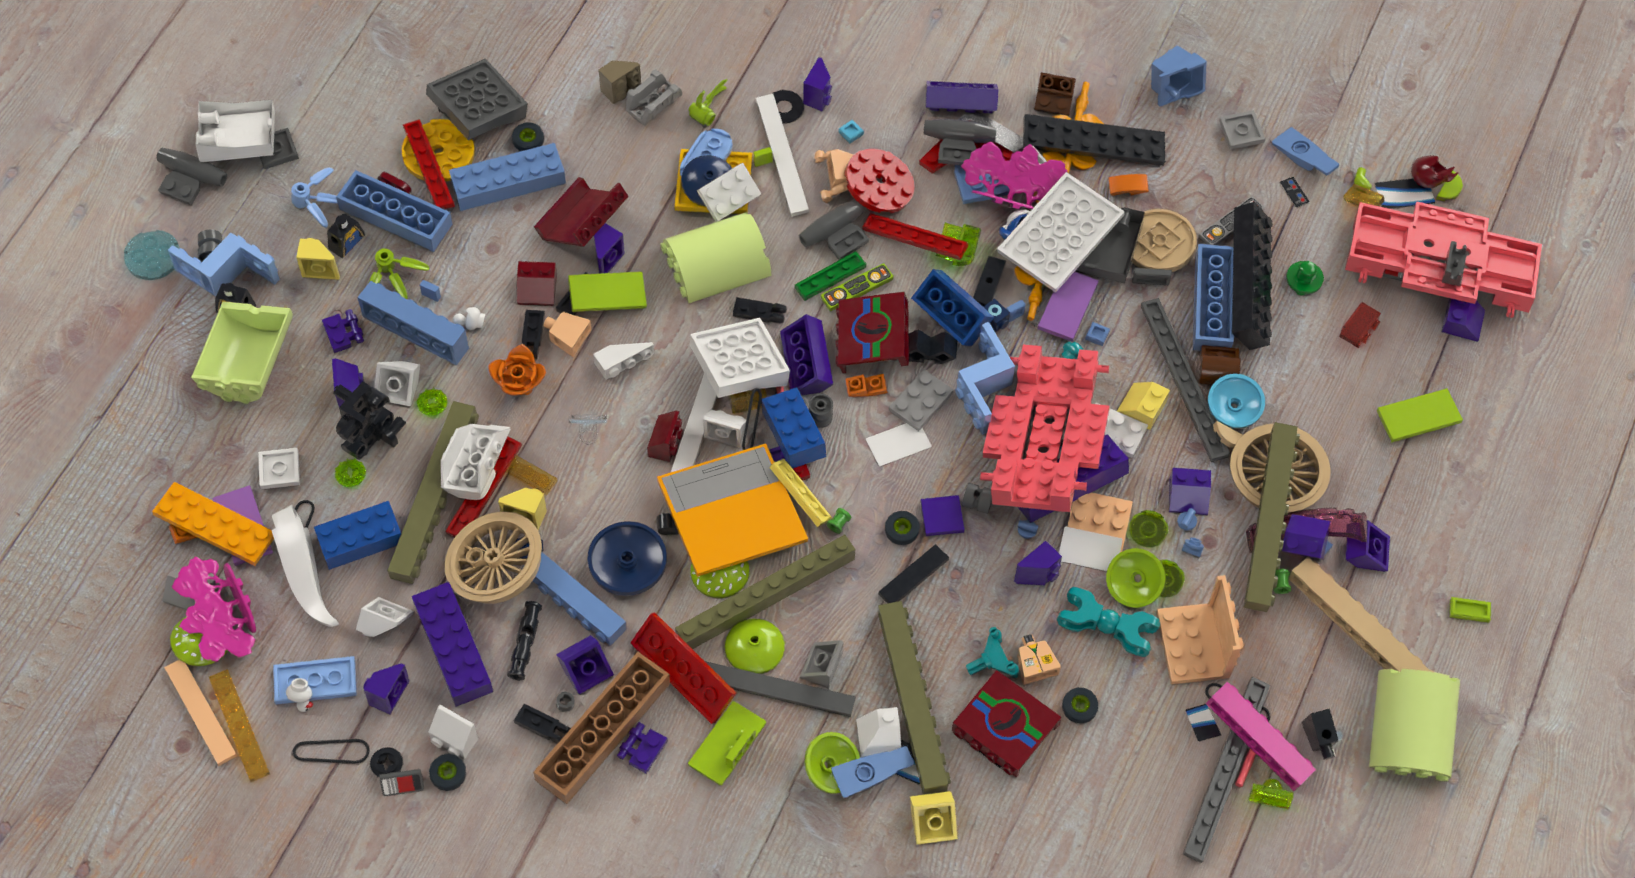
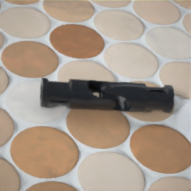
[507,601,542,681]

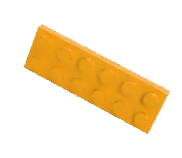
[152,482,274,566]

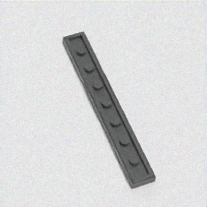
[705,661,856,717]

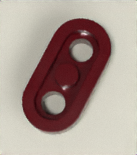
[377,172,412,194]

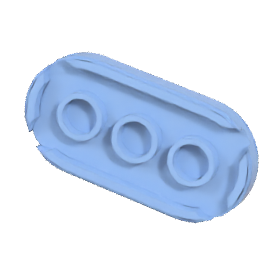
[680,128,733,177]

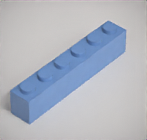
[523,552,627,646]

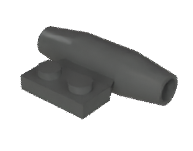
[923,119,997,165]
[156,148,227,206]
[799,199,869,260]

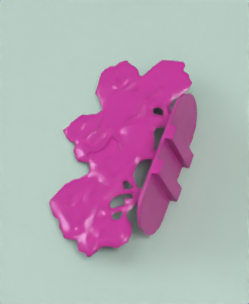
[961,142,1068,209]
[172,556,256,662]

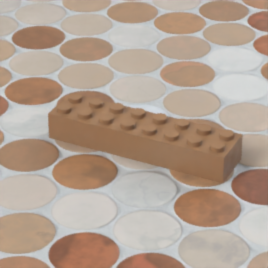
[533,652,670,804]

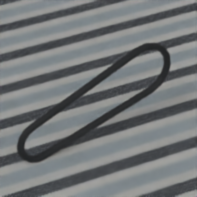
[293,739,370,764]

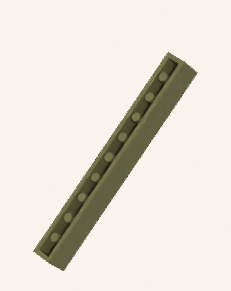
[387,401,479,584]
[1243,422,1300,612]
[675,534,855,649]
[878,601,951,795]

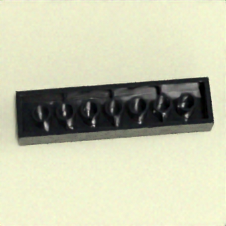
[1232,202,1273,350]

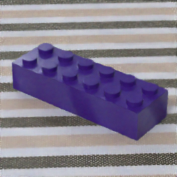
[1018,434,1129,523]
[412,582,493,707]

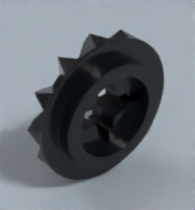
[370,747,403,778]

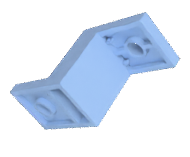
[168,233,280,296]
[955,322,1015,435]

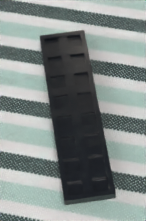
[1023,114,1165,166]

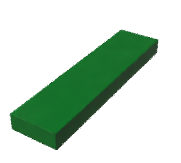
[794,251,866,301]

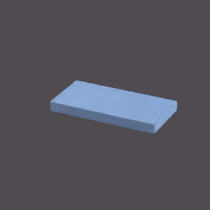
[273,656,357,705]

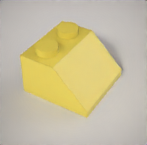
[296,238,340,280]
[1117,382,1170,430]
[498,488,547,530]
[910,791,958,844]

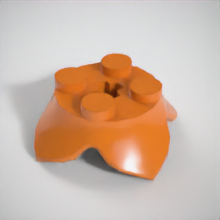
[488,344,546,395]

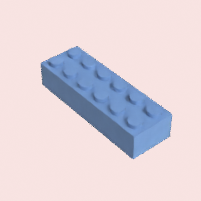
[449,143,566,211]
[336,170,453,252]
[1193,244,1234,351]
[358,281,469,366]

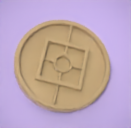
[1132,209,1197,272]

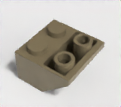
[598,60,641,104]

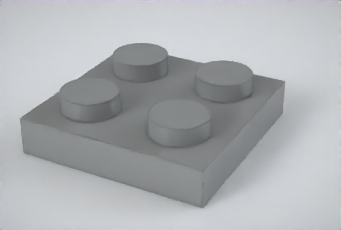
[1219,110,1265,150]

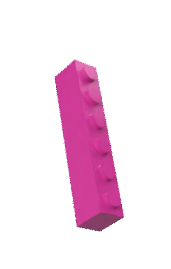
[1206,682,1316,791]

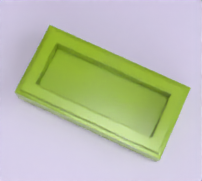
[1449,597,1491,623]

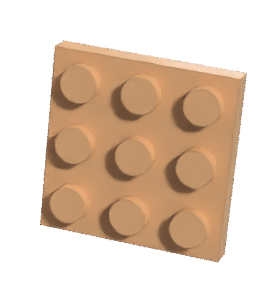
[1067,492,1133,552]

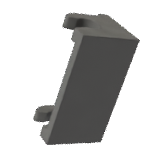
[1442,241,1467,286]

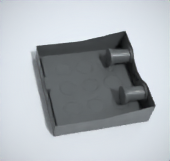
[426,58,528,140]
[1075,207,1145,284]

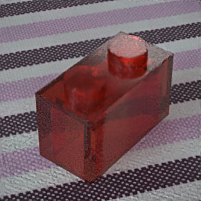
[1339,302,1381,348]

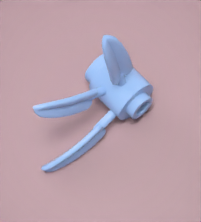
[291,167,338,228]

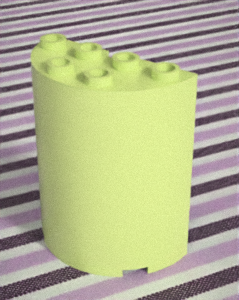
[660,212,772,303]
[191,302,293,404]
[1369,669,1460,781]

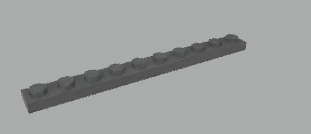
[1141,298,1230,462]
[1183,677,1270,863]

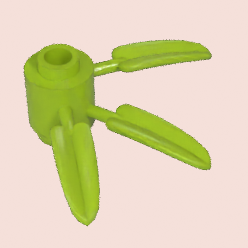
[688,79,728,126]
[369,248,430,299]

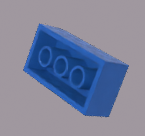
[911,269,994,346]
[761,387,826,469]
[314,501,401,570]

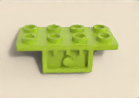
[688,701,766,786]

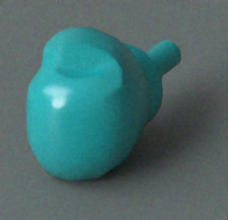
[1061,342,1083,359]

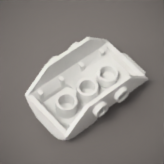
[441,424,510,500]

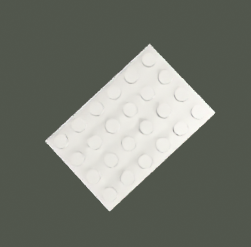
[997,172,1125,293]

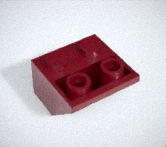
[647,411,683,462]

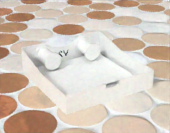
[196,100,275,162]
[689,318,790,398]

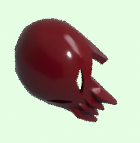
[1411,155,1458,188]

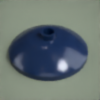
[681,155,732,206]

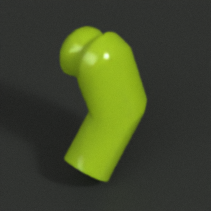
[1354,167,1372,192]

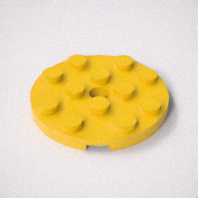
[402,119,475,182]

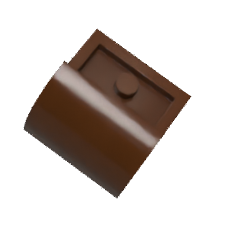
[1034,72,1076,116]
[1199,345,1241,385]

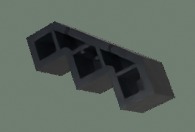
[894,329,958,364]

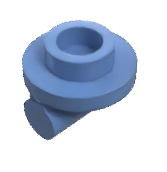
[1177,508,1197,531]
[1018,520,1039,539]
[1182,537,1204,557]

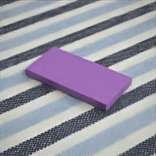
[1038,272,1099,342]
[213,485,273,566]

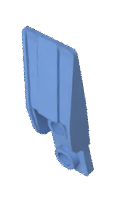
[1272,127,1339,175]
[831,746,914,798]

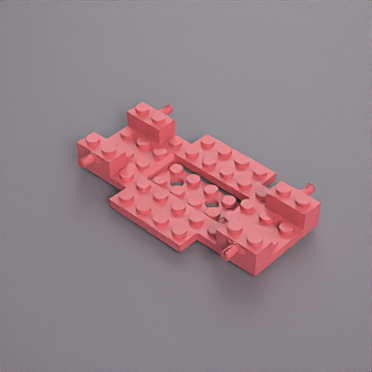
[1345,202,1542,318]
[980,344,1109,512]

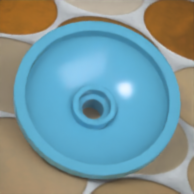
[1208,374,1265,428]

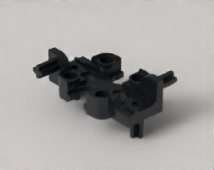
[333,381,406,460]

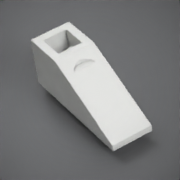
[593,342,654,380]

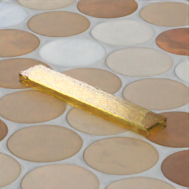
[209,669,270,782]

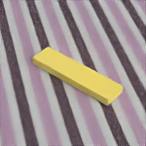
[769,459,832,527]

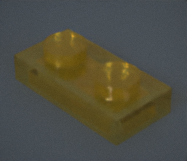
[1343,184,1385,207]

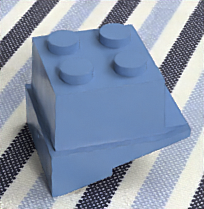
[1151,45,1207,106]

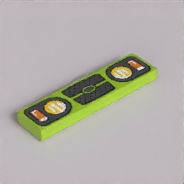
[821,263,894,312]

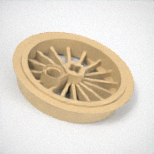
[1230,424,1330,513]
[445,512,542,604]

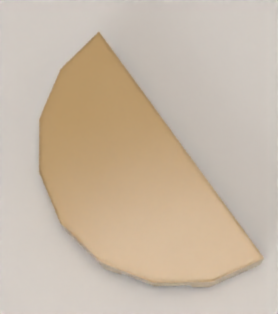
[1213,421,1243,449]

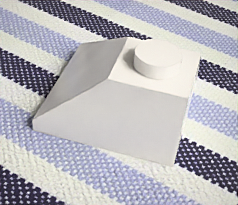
[374,361,420,406]
[356,597,414,637]
[856,707,901,758]

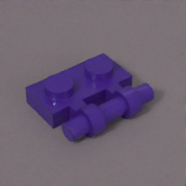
[322,309,364,353]
[617,722,668,774]

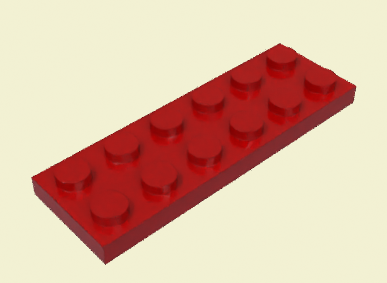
[630,612,737,724]

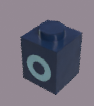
[984,299,1010,333]

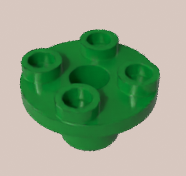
[1286,261,1324,296]

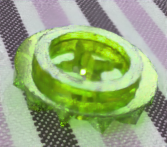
[417,387,448,416]
[335,458,366,487]

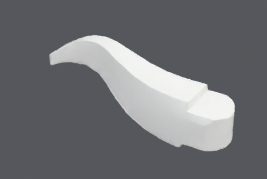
[271,505,339,627]

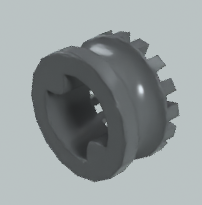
[556,692,575,712]

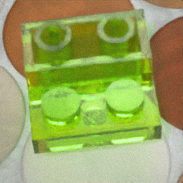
[936,222,981,266]

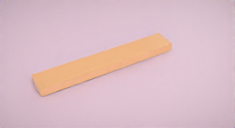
[164,660,237,766]

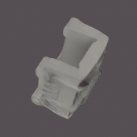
[626,69,682,126]

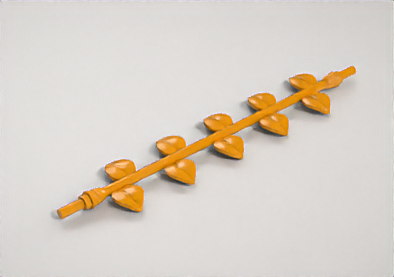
[1014,82,1104,321]

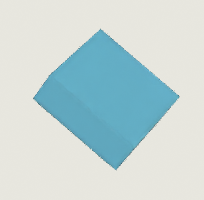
[839,120,864,143]

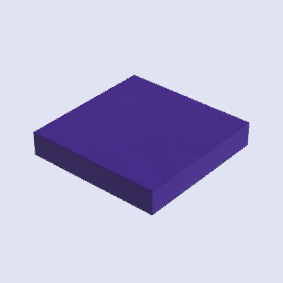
[920,495,965,536]

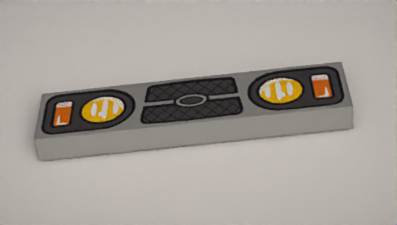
[1199,196,1265,245]

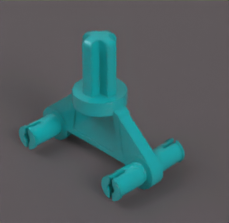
[966,627,1019,678]

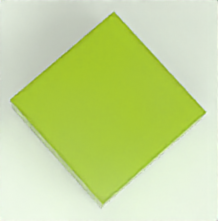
[753,147,772,167]

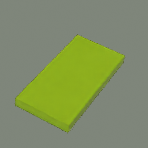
[568,272,647,312]
[1377,388,1463,442]

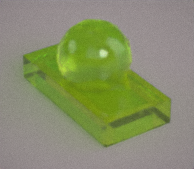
[1248,778,1294,809]

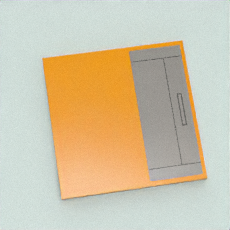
[657,443,808,577]

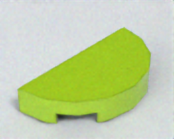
[1436,171,1463,201]

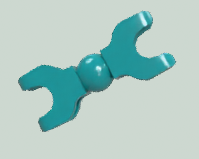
[1057,587,1160,657]

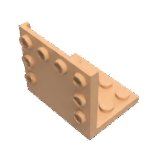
[1156,575,1243,685]

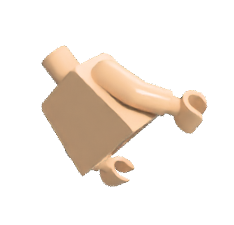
[815,149,854,203]

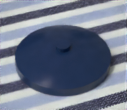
[588,521,667,596]

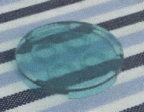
[124,230,180,280]

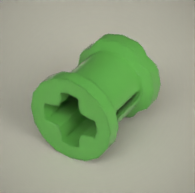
[826,508,852,534]
[1273,569,1291,594]

